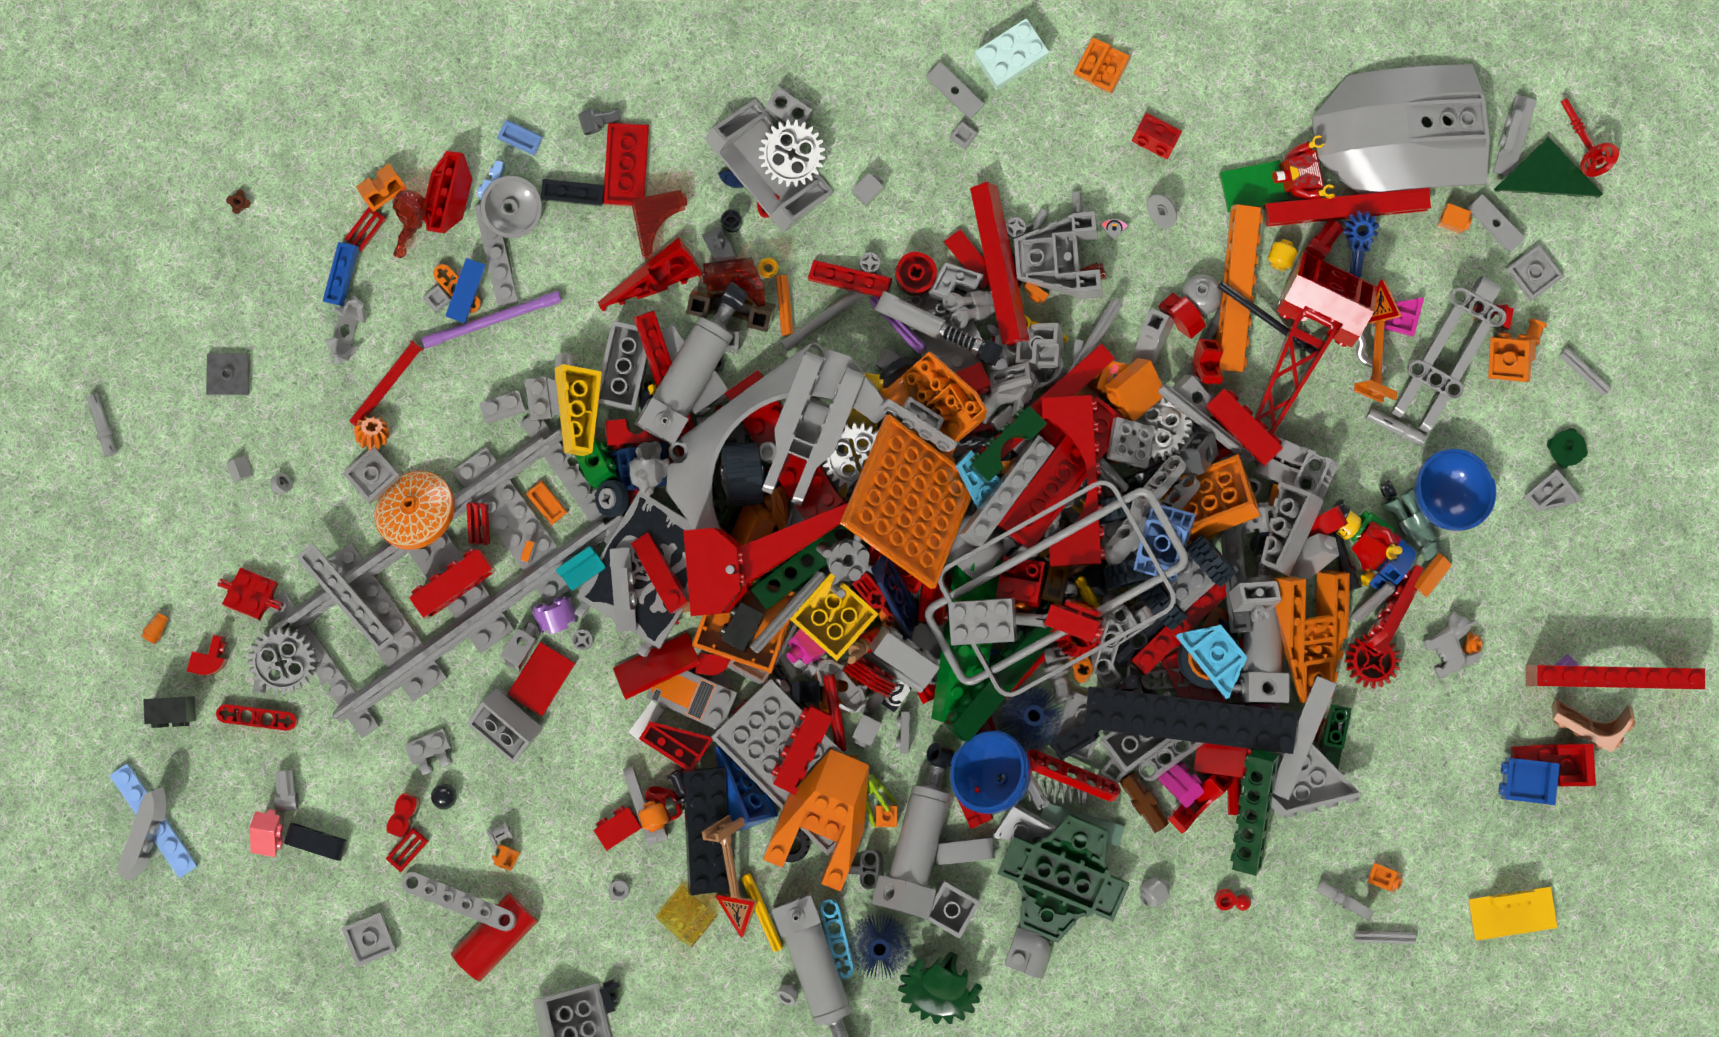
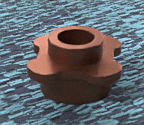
[226,190,251,214]

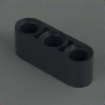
[284,823,347,861]

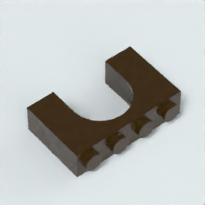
[686,286,776,332]

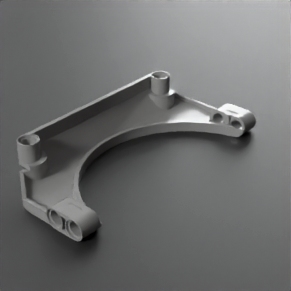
[667,343,886,529]

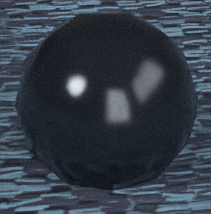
[431,783,457,810]

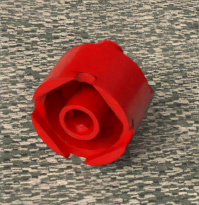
[895,251,937,296]

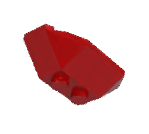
[422,151,472,234]

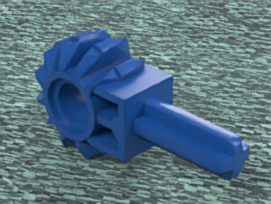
[1343,211,1379,278]

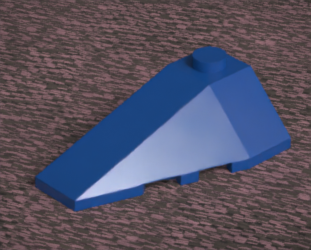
[715,746,778,832]

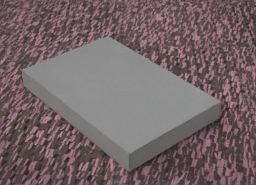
[1050,690,1100,762]

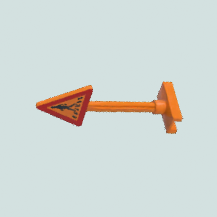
[1354,279,1401,403]

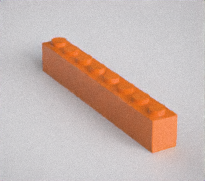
[1217,205,1263,373]

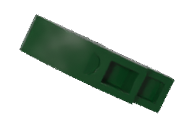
[1319,704,1352,769]

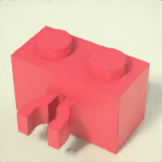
[249,809,284,857]

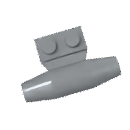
[525,353,575,421]

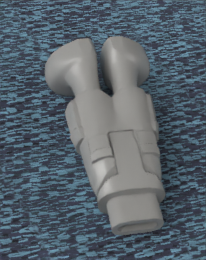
[943,290,996,331]

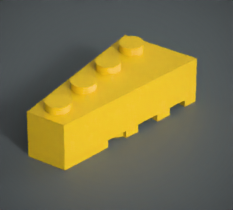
[554,364,602,456]

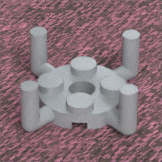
[816,535,873,598]

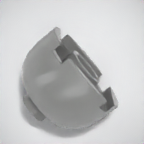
[1181,274,1222,316]

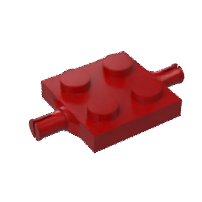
[218,567,283,621]

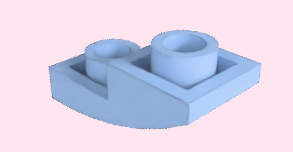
[478,161,505,200]

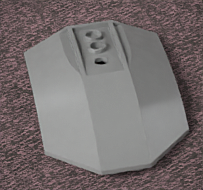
[1312,64,1490,195]

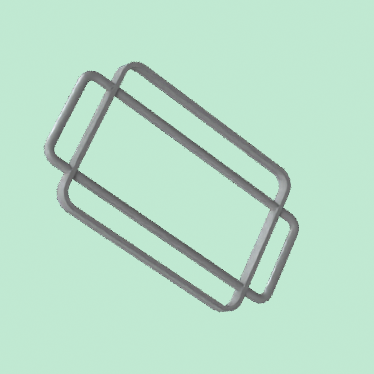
[925,481,1188,697]

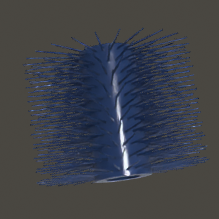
[997,686,1064,750]
[848,912,911,981]

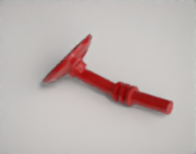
[1560,98,1619,177]

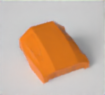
[763,482,789,530]

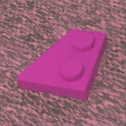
[1373,297,1424,337]

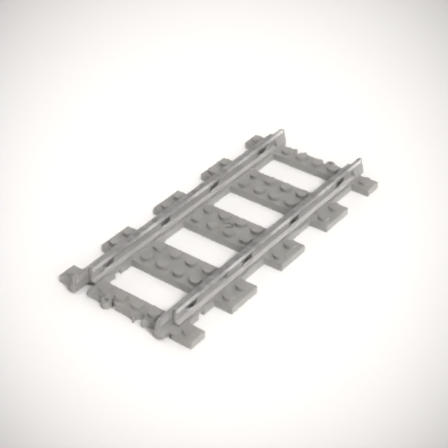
[269,416,623,738]

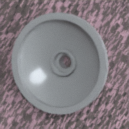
[480,176,542,238]

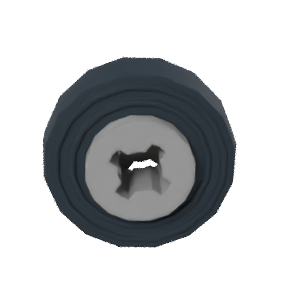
[595,480,629,517]

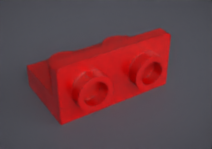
[1132,113,1182,159]

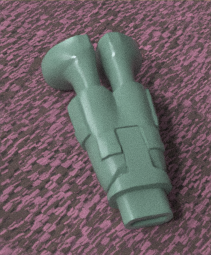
[1382,487,1440,561]

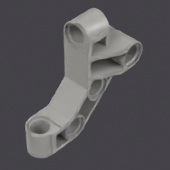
[1089,593,1156,689]

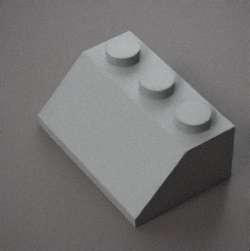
[467,688,543,764]

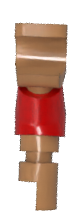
[847,617,904,664]

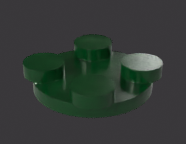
[1547,428,1588,469]

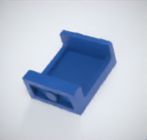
[1498,757,1560,805]

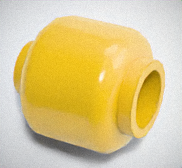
[1267,239,1298,271]

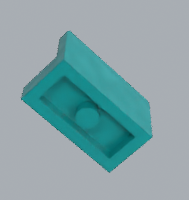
[555,546,606,591]

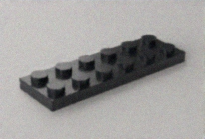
[683,767,730,895]

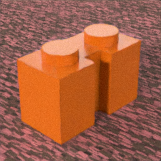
[356,163,407,212]

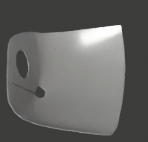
[948,510,1004,579]

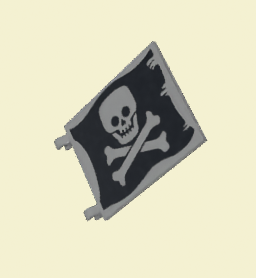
[575,490,693,657]

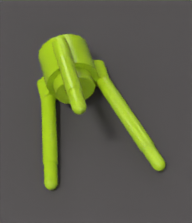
[866,774,897,828]

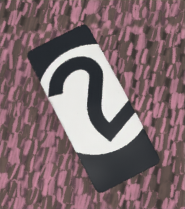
[881,679,912,712]

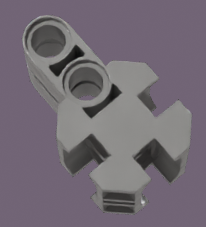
[1255,436,1339,500]

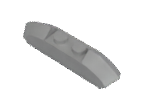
[117,787,166,881]

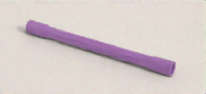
[421,291,562,349]

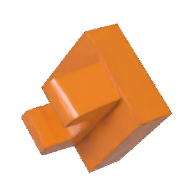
[492,845,521,871]

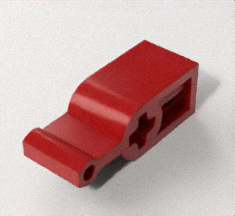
[852,572,896,622]

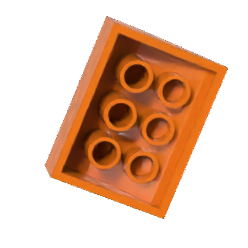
[1164,454,1261,544]

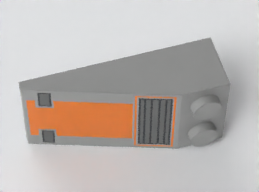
[646,670,738,730]

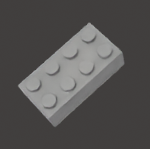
[598,321,648,413]
[1099,691,1174,776]

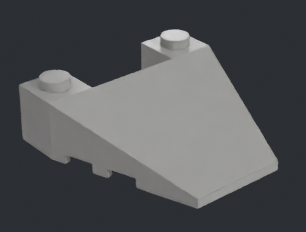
[1014,211,1103,299]

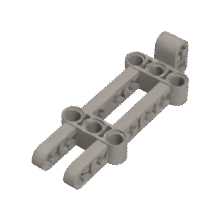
[1391,276,1506,433]

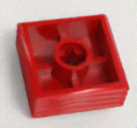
[844,657,898,698]

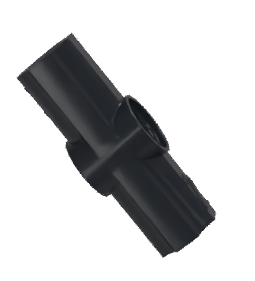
[1115,618,1165,667]

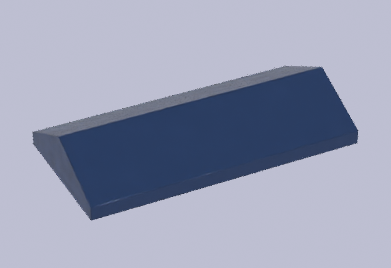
[871,554,918,639]

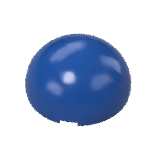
[1414,449,1496,531]

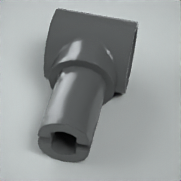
[578,108,621,135]

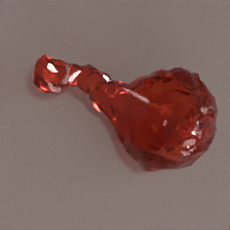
[392,190,427,258]

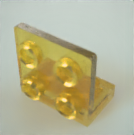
[655,885,718,947]

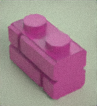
[1157,760,1204,808]

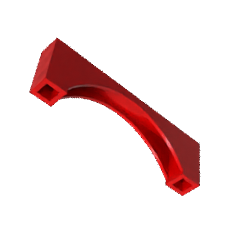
[1041,395,1105,567]
[1526,665,1705,689]

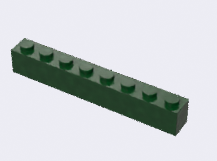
[943,600,1063,742]

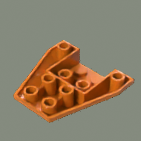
[902,352,987,452]

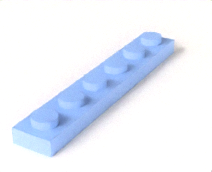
[109,763,198,878]

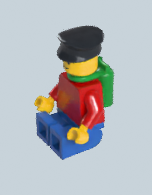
[1330,499,1416,590]

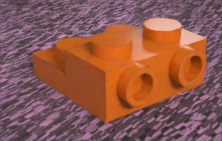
[1488,332,1536,382]

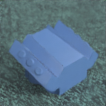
[1134,504,1196,582]

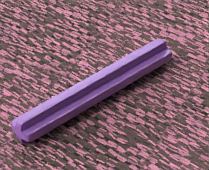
[869,296,927,354]

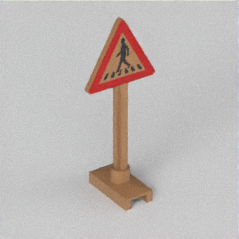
[702,815,757,938]

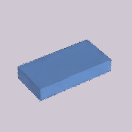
[497,120,543,156]

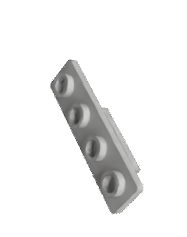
[1493,95,1536,177]
[879,397,958,452]
[610,547,637,632]

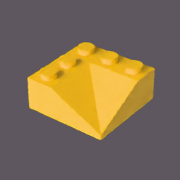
[790,573,879,661]

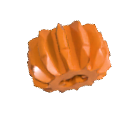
[354,415,390,450]

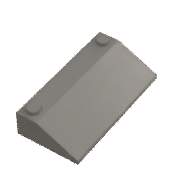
[705,99,834,233]

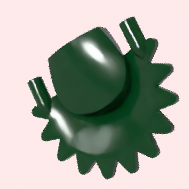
[898,951,982,1024]

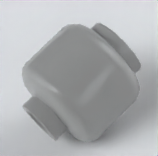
[1138,877,1170,908]

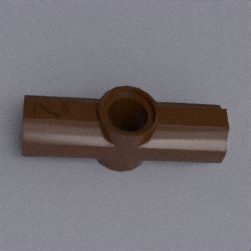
[1119,772,1169,833]

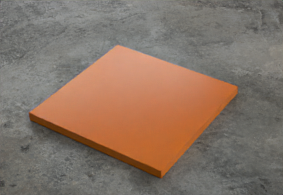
[840,414,972,589]

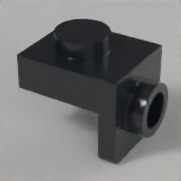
[790,680,822,703]

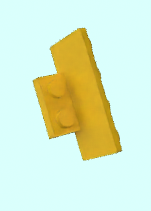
[1468,887,1557,940]

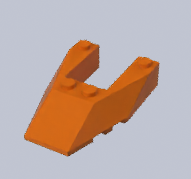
[1273,570,1350,703]
[763,749,869,892]

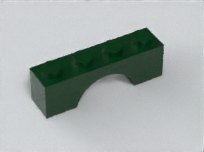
[969,406,1047,485]

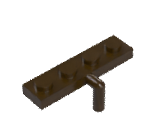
[1037,520,1074,604]

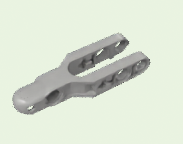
[1105,455,1200,564]

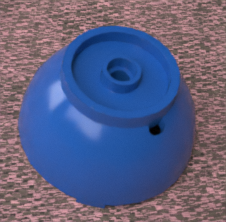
[950,731,1031,814]

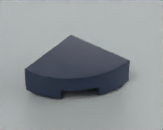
[718,170,744,189]

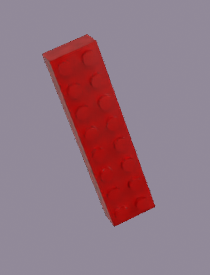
[724,370,846,520]

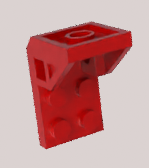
[1511,743,1596,787]

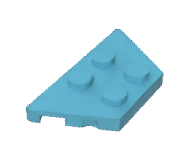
[1176,625,1247,699]

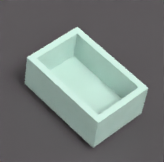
[974,18,1049,90]

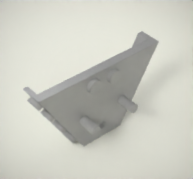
[1255,704,1362,818]

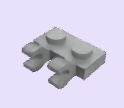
[404,729,452,775]

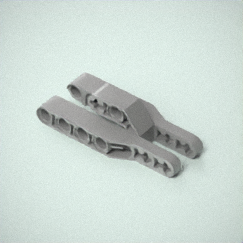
[762,351,865,506]

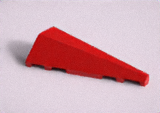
[598,237,705,311]

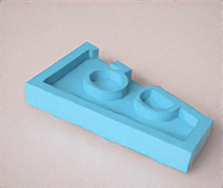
[955,450,1000,509]

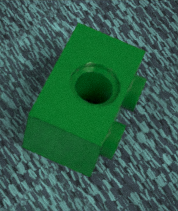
[575,438,618,489]

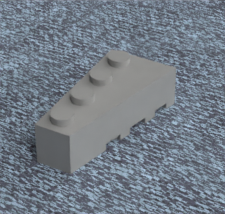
[1261,481,1324,577]

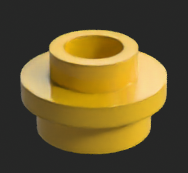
[758,257,779,278]

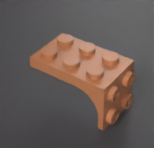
[1551,699,1636,753]

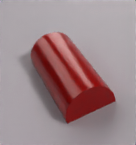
[451,892,539,982]

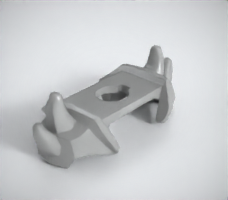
[325,295,366,365]
[816,658,868,714]

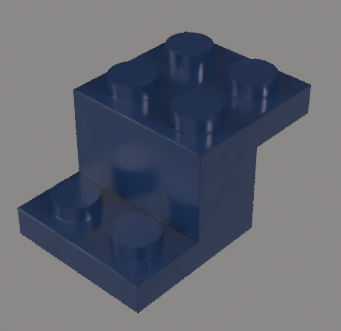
[607,442,670,491]

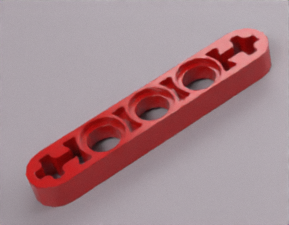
[1027,749,1121,802]

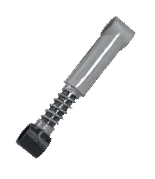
[875,291,1004,367]

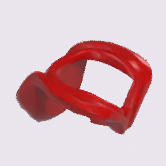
[644,786,683,824]

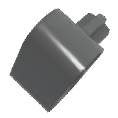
[702,226,737,269]
[848,849,883,890]

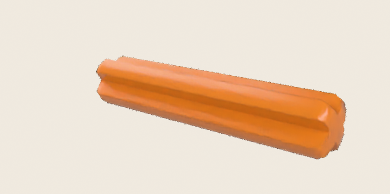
[776,275,793,336]

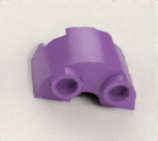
[531,596,578,634]

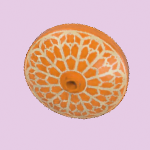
[374,471,455,550]

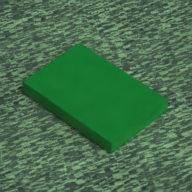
[1219,160,1289,213]

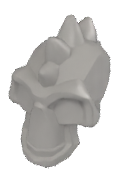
[629,441,669,499]

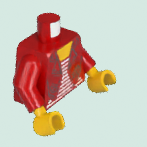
[1272,135,1335,200]

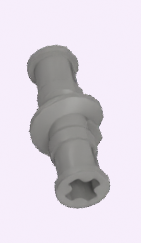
[1043,641,1074,704]

